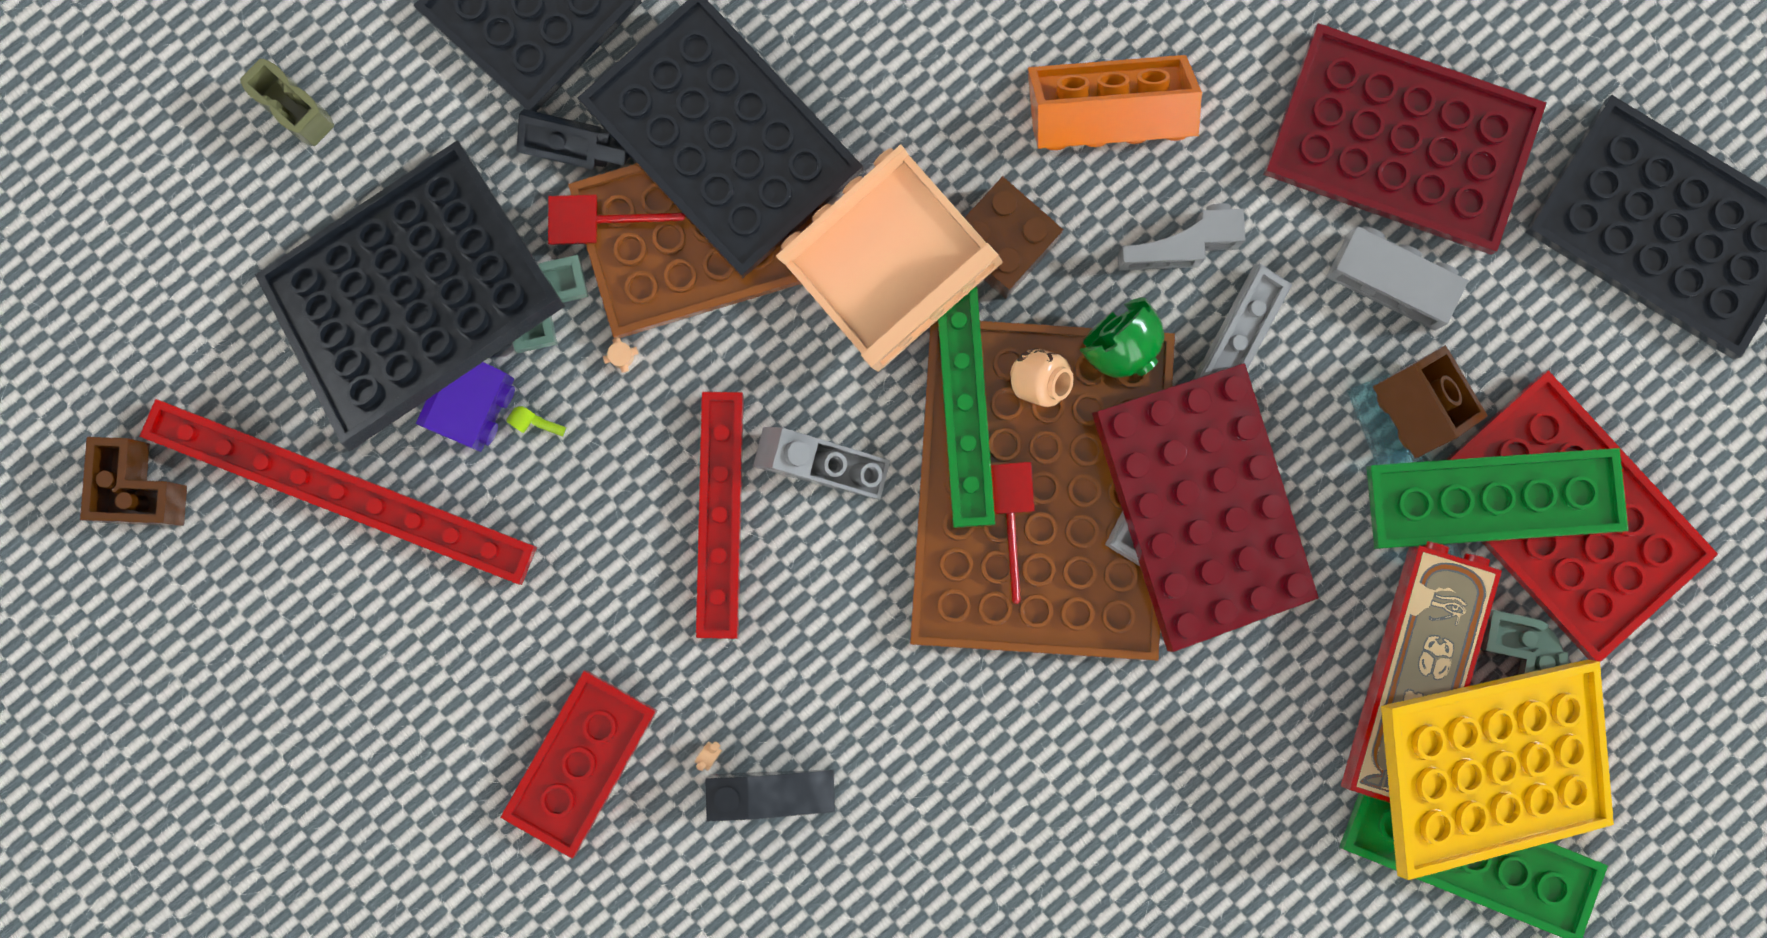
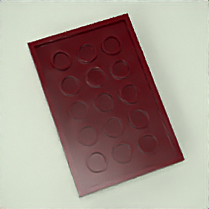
[1263,23,1547,255]
[1092,363,1319,652]

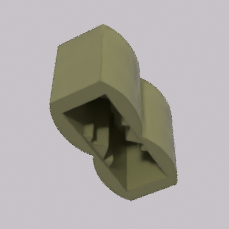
[240,58,334,146]

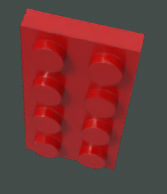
[500,670,658,859]

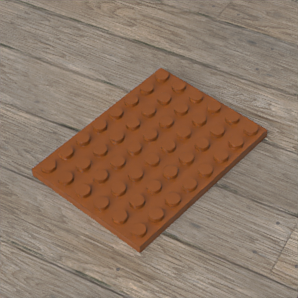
[910,320,1175,661]

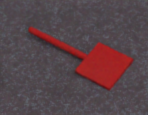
[548,194,685,245]
[991,462,1035,604]

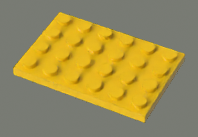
[1381,659,1614,880]

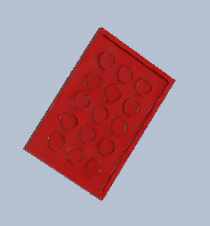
[1446,370,1718,662]

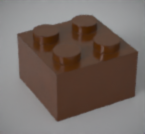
[965,176,1064,299]
[1373,345,1488,459]

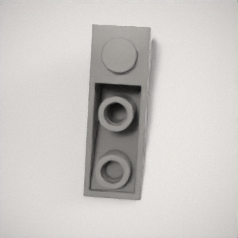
[753,427,890,500]

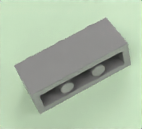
[1326,226,1469,331]

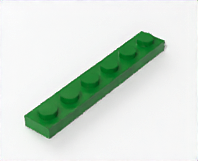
[938,286,995,528]

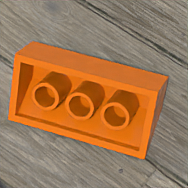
[1028,55,1202,150]

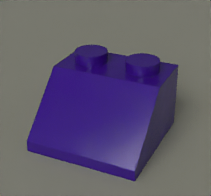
[415,362,515,452]

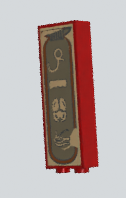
[1341,541,1502,803]

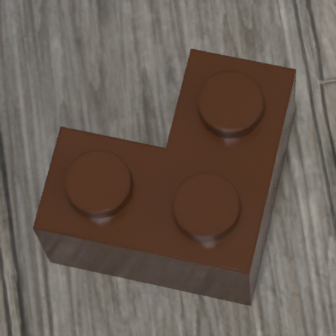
[80,437,187,526]

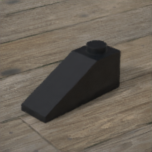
[705,769,835,821]

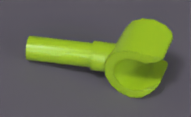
[506,406,567,437]

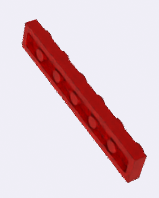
[696,392,744,639]

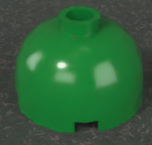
[1080,297,1165,378]

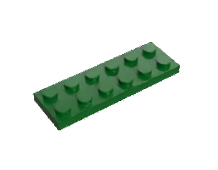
[1366,448,1629,549]
[1339,793,1608,938]

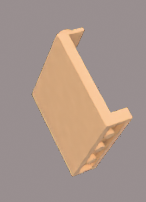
[776,144,1003,372]

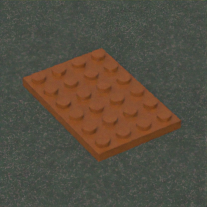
[568,164,828,339]

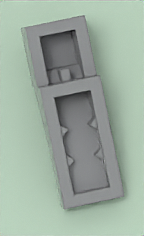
[1117,203,1246,271]

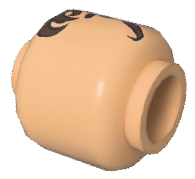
[1010,348,1074,407]

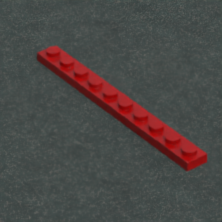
[139,399,537,585]

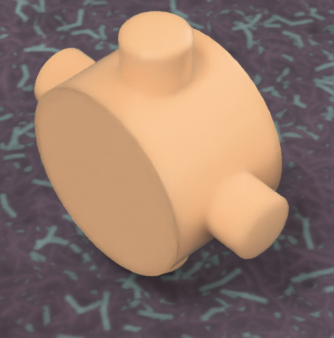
[603,338,639,373]
[694,741,722,771]

